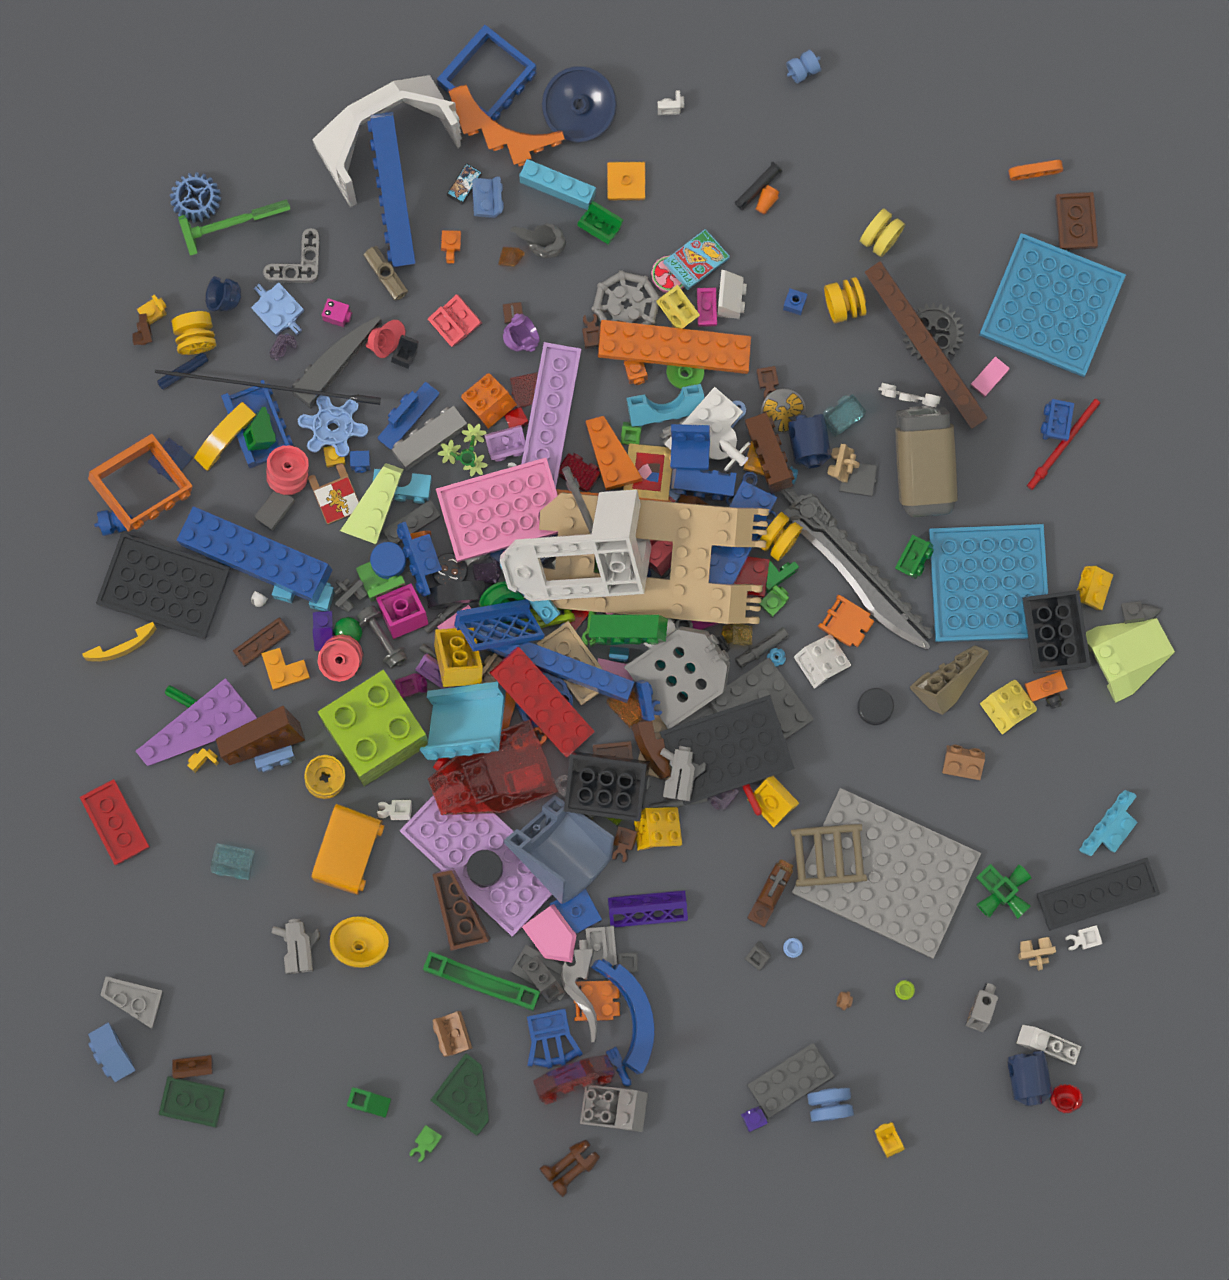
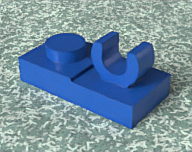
[635,680,662,721]

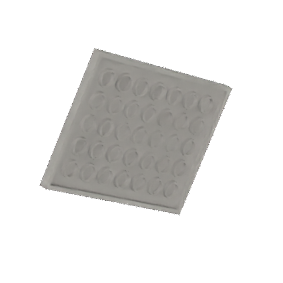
[792,788,981,959]

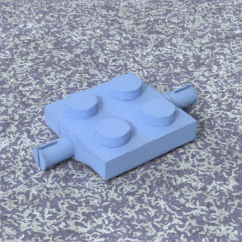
[251,282,305,336]

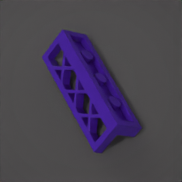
[608,890,688,927]

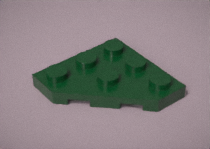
[430,1053,489,1136]

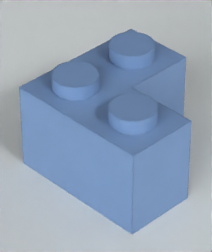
[88,1022,135,1082]

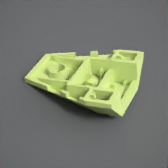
[1086,618,1175,703]

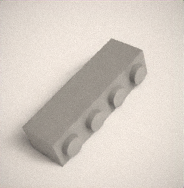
[392,406,468,471]

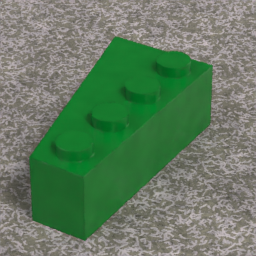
[589,615,668,645]

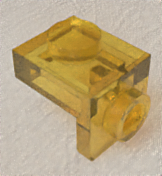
[722,624,752,646]

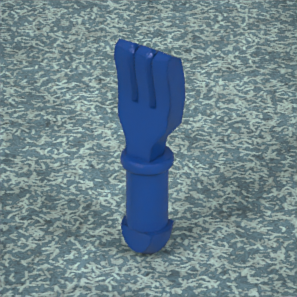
[606,1047,631,1087]

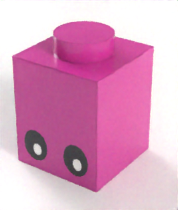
[322,298,352,327]

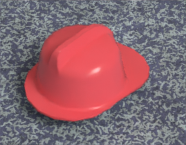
[366,320,405,358]

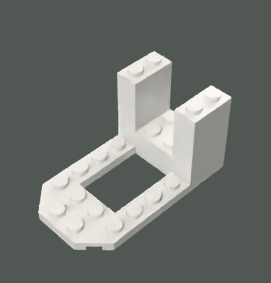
[500,490,652,601]

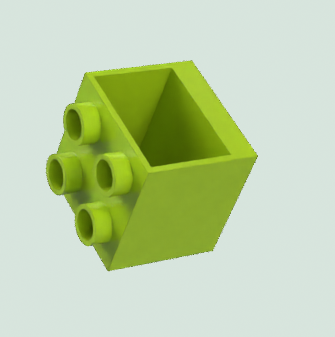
[318,670,428,787]

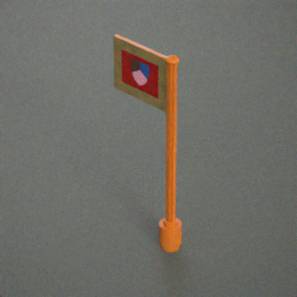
[556,444,672,502]

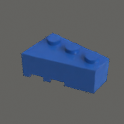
[670,469,737,501]

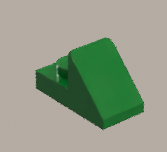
[766,561,799,593]

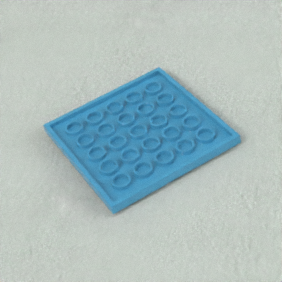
[979,233,1126,377]
[929,524,1048,642]

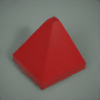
[504,407,529,428]

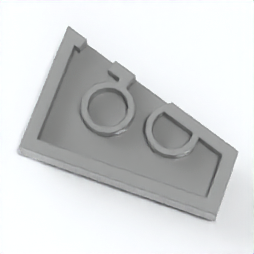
[101,977,163,1029]

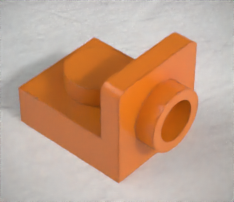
[624,361,648,385]

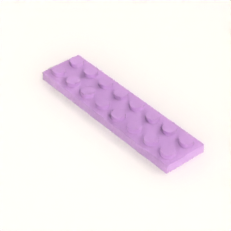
[521,342,581,488]

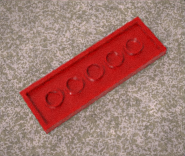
[489,646,595,758]

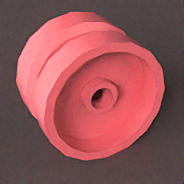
[266,446,309,495]
[317,634,363,682]

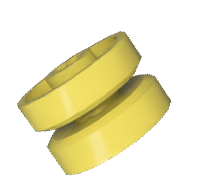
[860,208,906,257]

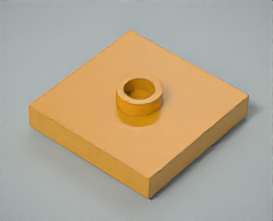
[607,162,645,200]

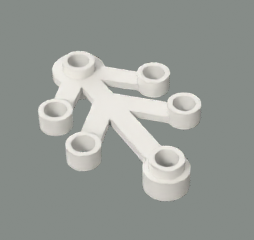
[878,383,941,407]

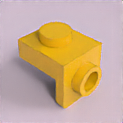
[187,748,219,773]
[875,1122,905,1158]

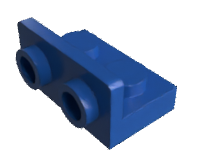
[1041,399,1074,441]

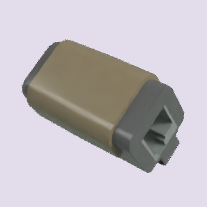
[895,406,958,517]

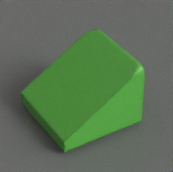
[620,422,642,445]

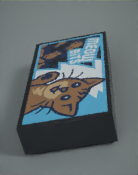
[447,163,482,205]

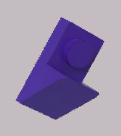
[312,611,333,651]

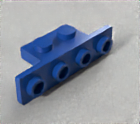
[378,382,439,450]
[397,522,442,597]

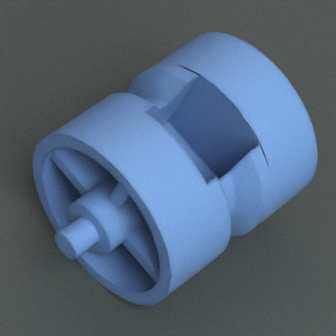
[786,50,821,84]

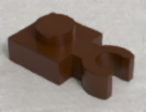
[582,314,600,349]
[756,366,779,399]
[612,826,638,862]

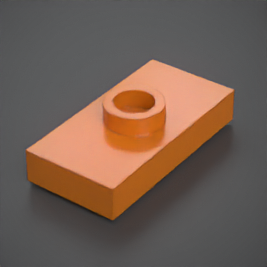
[1025,672,1068,702]

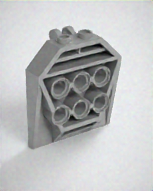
[624,626,730,729]

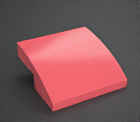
[428,294,482,347]

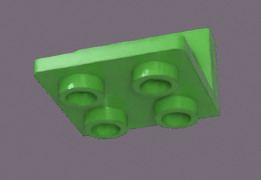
[356,562,406,603]

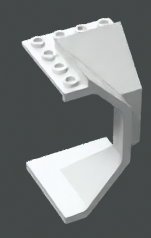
[312,75,462,207]

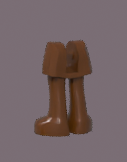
[539,1140,600,1198]

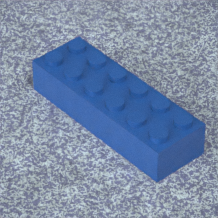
[709,481,777,584]

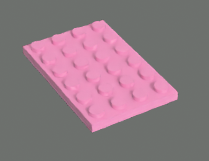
[436,458,558,562]

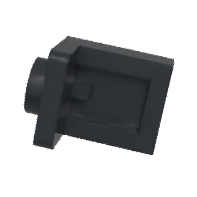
[391,335,419,369]

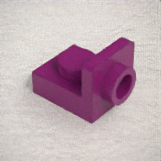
[395,673,428,699]

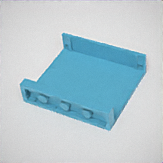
[420,682,506,760]

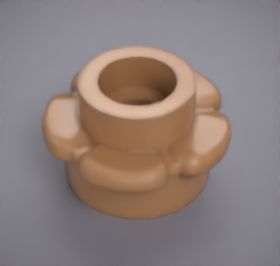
[837,991,853,1010]

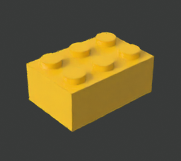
[434,627,483,687]

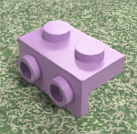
[484,425,525,461]

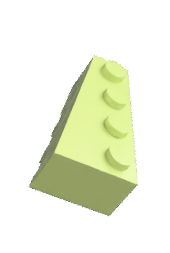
[340,463,404,544]

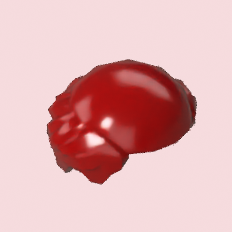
[1050,1084,1083,1113]

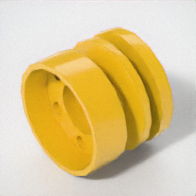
[824,277,866,323]
[171,311,217,355]
[304,755,345,799]

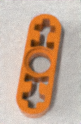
[1008,160,1063,181]

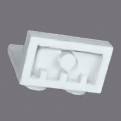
[794,634,851,689]

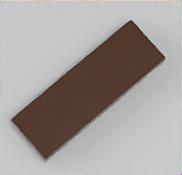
[233,617,291,667]

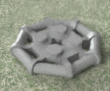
[591,270,661,326]

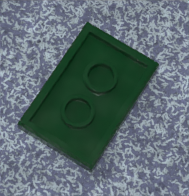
[158,1076,226,1128]

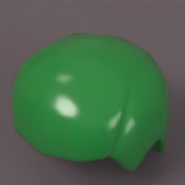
[333,617,363,642]

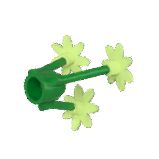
[438,423,488,476]

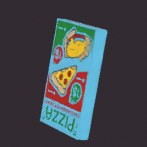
[663,229,730,290]

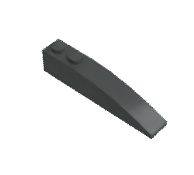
[292,316,382,409]

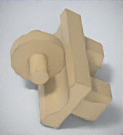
[827,444,860,483]
[1018,937,1056,971]

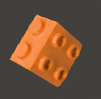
[461,373,517,429]

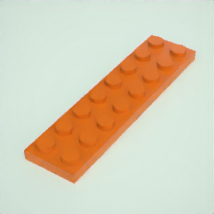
[598,320,751,374]

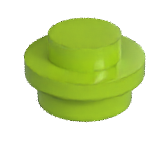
[895,980,915,1000]

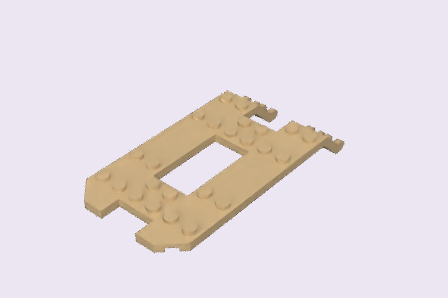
[539,493,769,624]

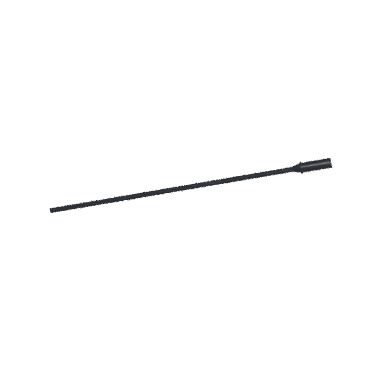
[155,369,381,405]

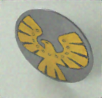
[761,389,806,433]

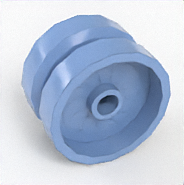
[807,1088,854,1122]

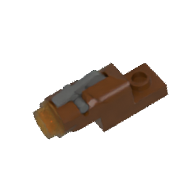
[747,859,794,927]

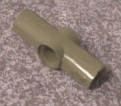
[363,246,408,301]

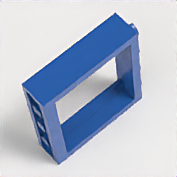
[437,25,537,121]

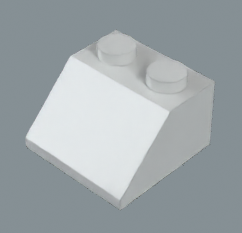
[717,270,747,319]

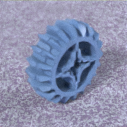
[170,172,221,223]

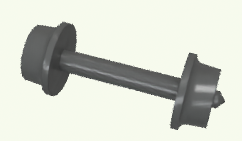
[357,605,407,669]

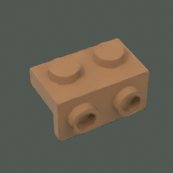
[942,745,985,780]
[433,1011,472,1057]

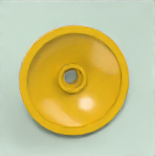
[330,917,389,968]

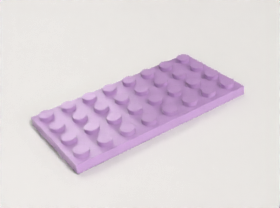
[400,775,553,937]

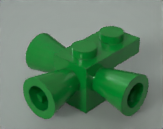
[976,864,1032,919]

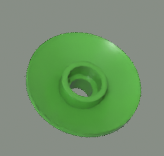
[666,365,704,389]

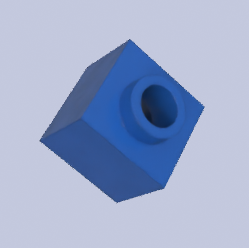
[783,288,807,315]
[350,451,371,473]

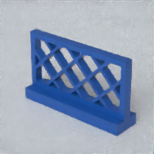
[454,599,544,651]

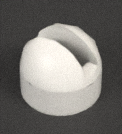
[251,591,268,607]

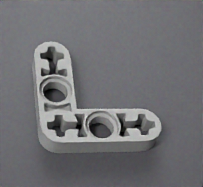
[263,228,320,283]

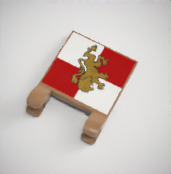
[308,463,359,525]

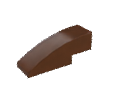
[632,720,671,780]

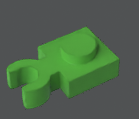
[410,1125,442,1162]

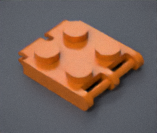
[818,595,874,647]
[574,981,620,1021]

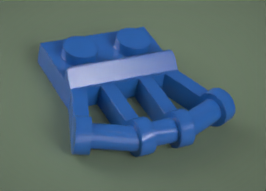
[527,1009,583,1069]

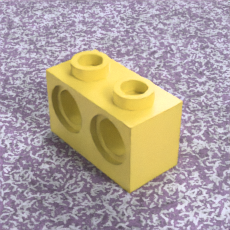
[656,285,700,329]

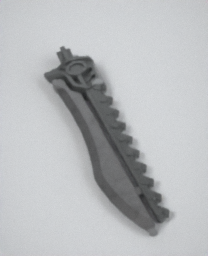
[780,487,934,650]

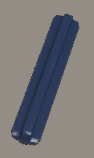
[157,352,209,390]

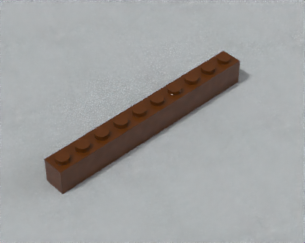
[865,261,988,429]

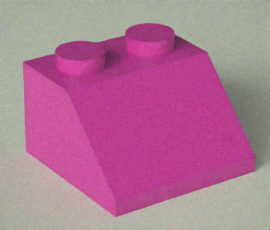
[376,584,428,639]

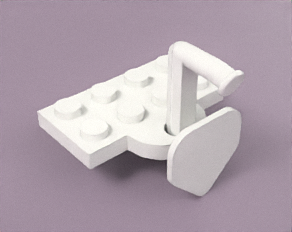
[665,387,751,473]

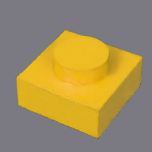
[323,446,346,467]

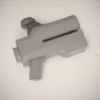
[660,746,706,801]
[272,919,320,974]

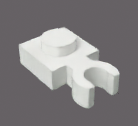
[377,800,412,820]
[1065,925,1102,950]

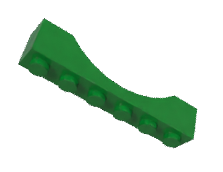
[423,951,540,1012]

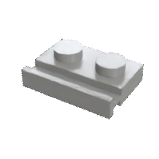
[586,926,617,968]

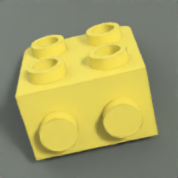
[980,680,1037,735]

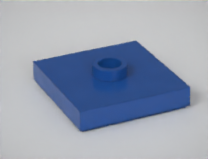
[550,889,602,934]

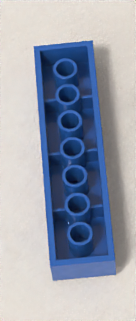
[177,506,333,604]

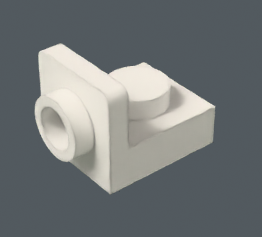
[658,90,684,115]

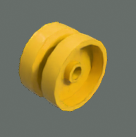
[759,512,803,561]

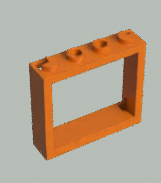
[88,434,193,532]

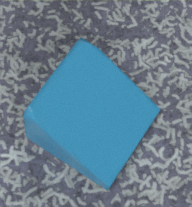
[609,646,629,663]

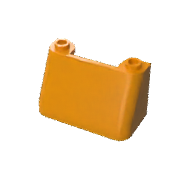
[312,804,384,895]

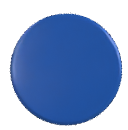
[370,542,406,579]

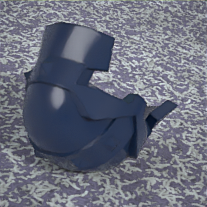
[206,276,241,312]

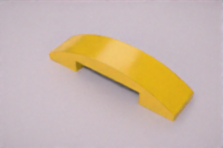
[194,402,256,471]
[82,622,157,661]

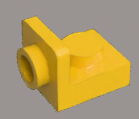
[137,294,167,325]

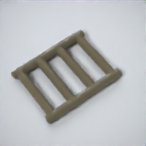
[791,824,867,887]

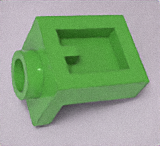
[759,585,789,617]

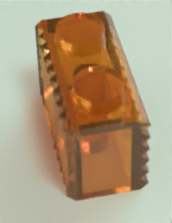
[606,690,644,731]

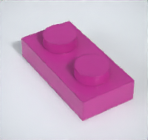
[697,288,717,327]

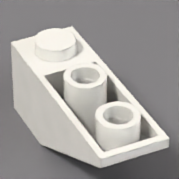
[1017,1025,1081,1065]

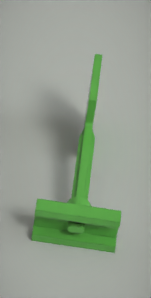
[178,199,290,256]

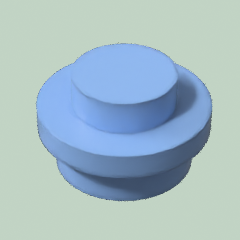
[783,938,803,958]

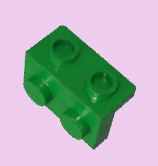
[577,201,623,245]
[895,535,934,579]

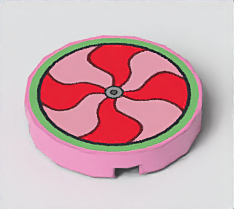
[651,256,684,293]

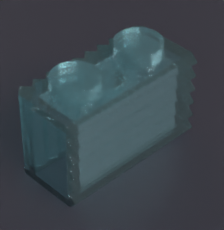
[823,394,866,437]

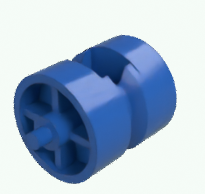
[94,506,132,536]

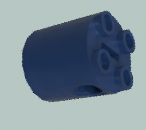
[788,414,832,469]
[1007,1051,1053,1106]

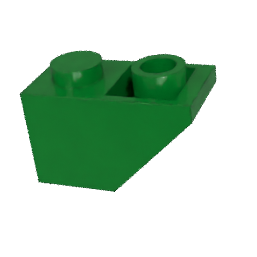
[243,407,276,451]
[347,1087,391,1118]

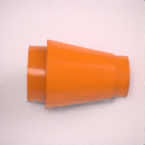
[756,185,780,215]

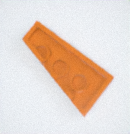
[586,416,642,491]

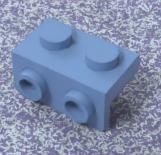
[254,745,296,772]

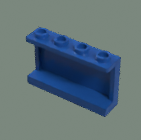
[221,380,293,468]

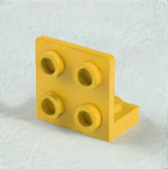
[634,807,682,850]

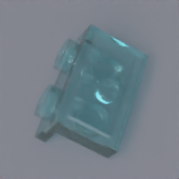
[211,843,255,880]

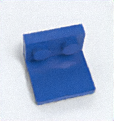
[670,424,710,470]

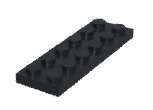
[1037,858,1160,931]

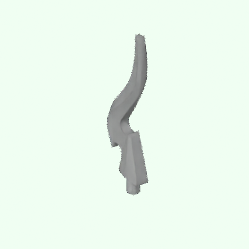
[561,940,597,1043]

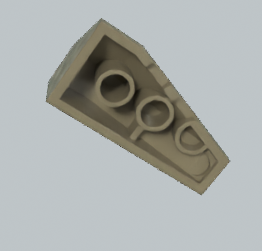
[910,645,989,715]

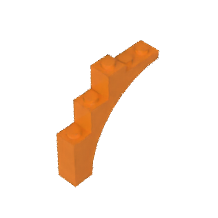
[448,84,564,166]

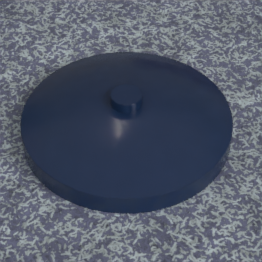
[542,66,617,142]

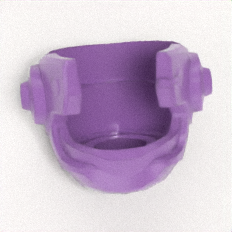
[503,313,540,352]

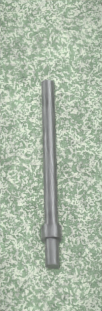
[562,466,594,534]

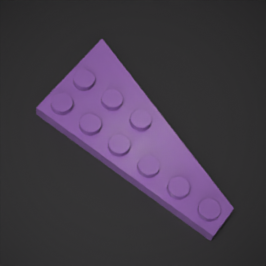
[136,678,258,766]

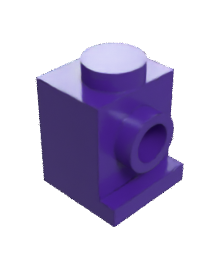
[741,1106,768,1132]

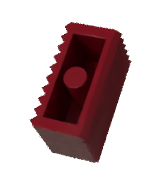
[558,453,601,493]

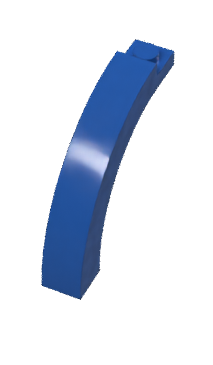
[591,959,654,1074]

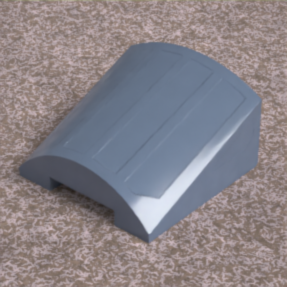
[504,795,614,904]

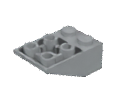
[580,1085,648,1132]

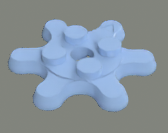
[298,395,368,457]

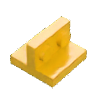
[747,776,799,827]

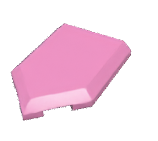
[522,904,577,963]

